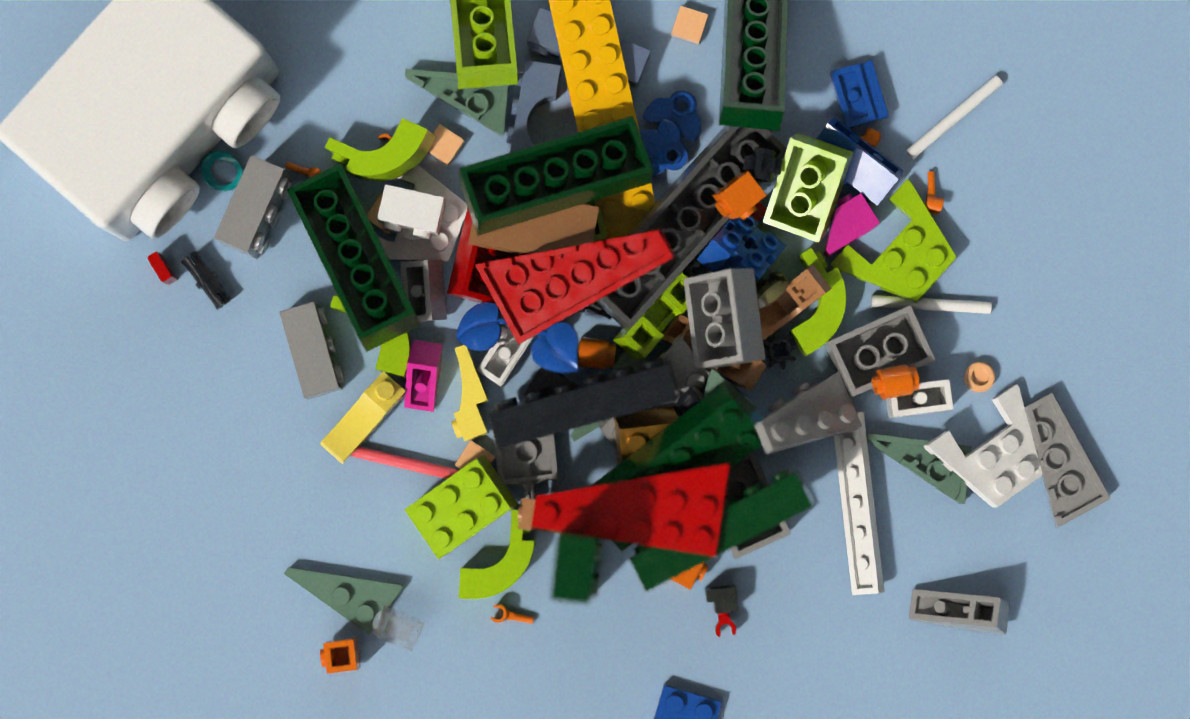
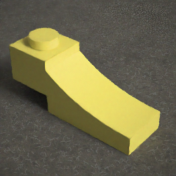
[451,345,489,442]
[320,371,406,464]

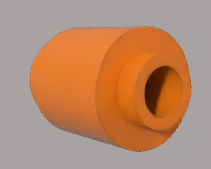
[578,337,616,370]
[872,364,920,400]

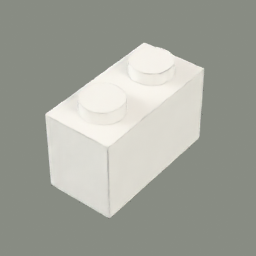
[377,184,446,239]
[886,379,954,419]

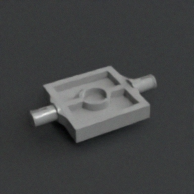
[493,433,559,499]

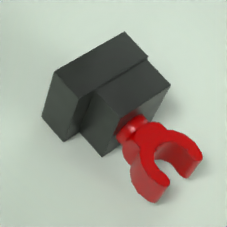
[705,584,738,637]

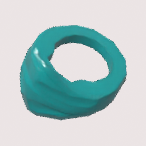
[200,151,243,192]

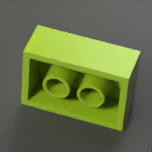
[450,0,518,89]
[763,132,854,243]
[404,455,519,560]

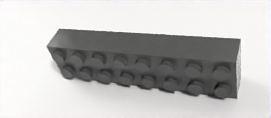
[596,126,787,328]

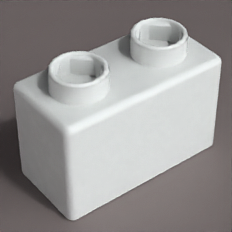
[0,0,280,241]

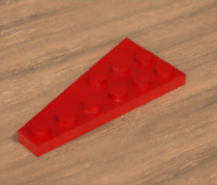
[475,229,676,344]
[531,463,731,557]

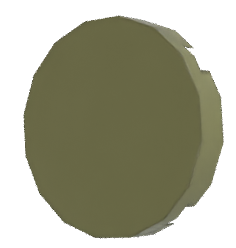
[756,271,789,309]

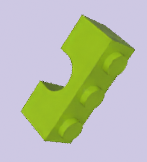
[613,272,688,360]

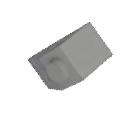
[909,589,1010,635]

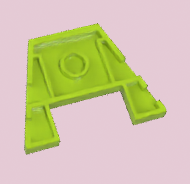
[830,179,957,304]

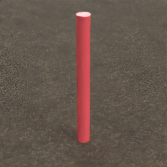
[351,446,459,479]

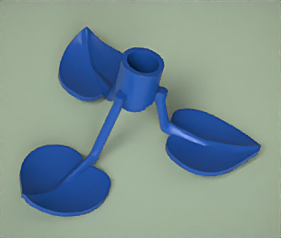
[457,302,579,373]

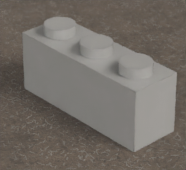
[279,302,345,400]

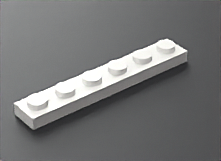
[834,412,884,595]

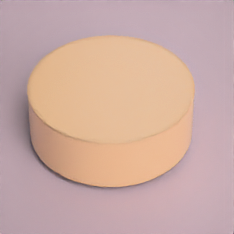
[963,362,995,392]

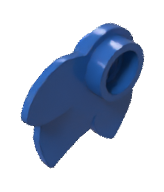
[643,90,701,141]
[640,119,688,176]

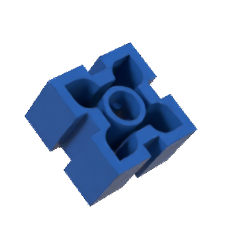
[697,215,787,284]

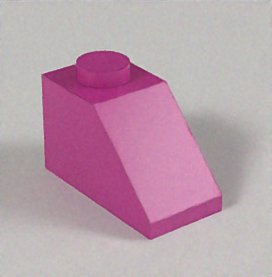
[823,193,880,258]
[404,340,443,412]

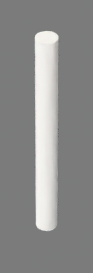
[906,75,1003,160]
[871,295,992,314]

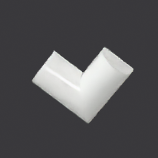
[476,315,534,387]

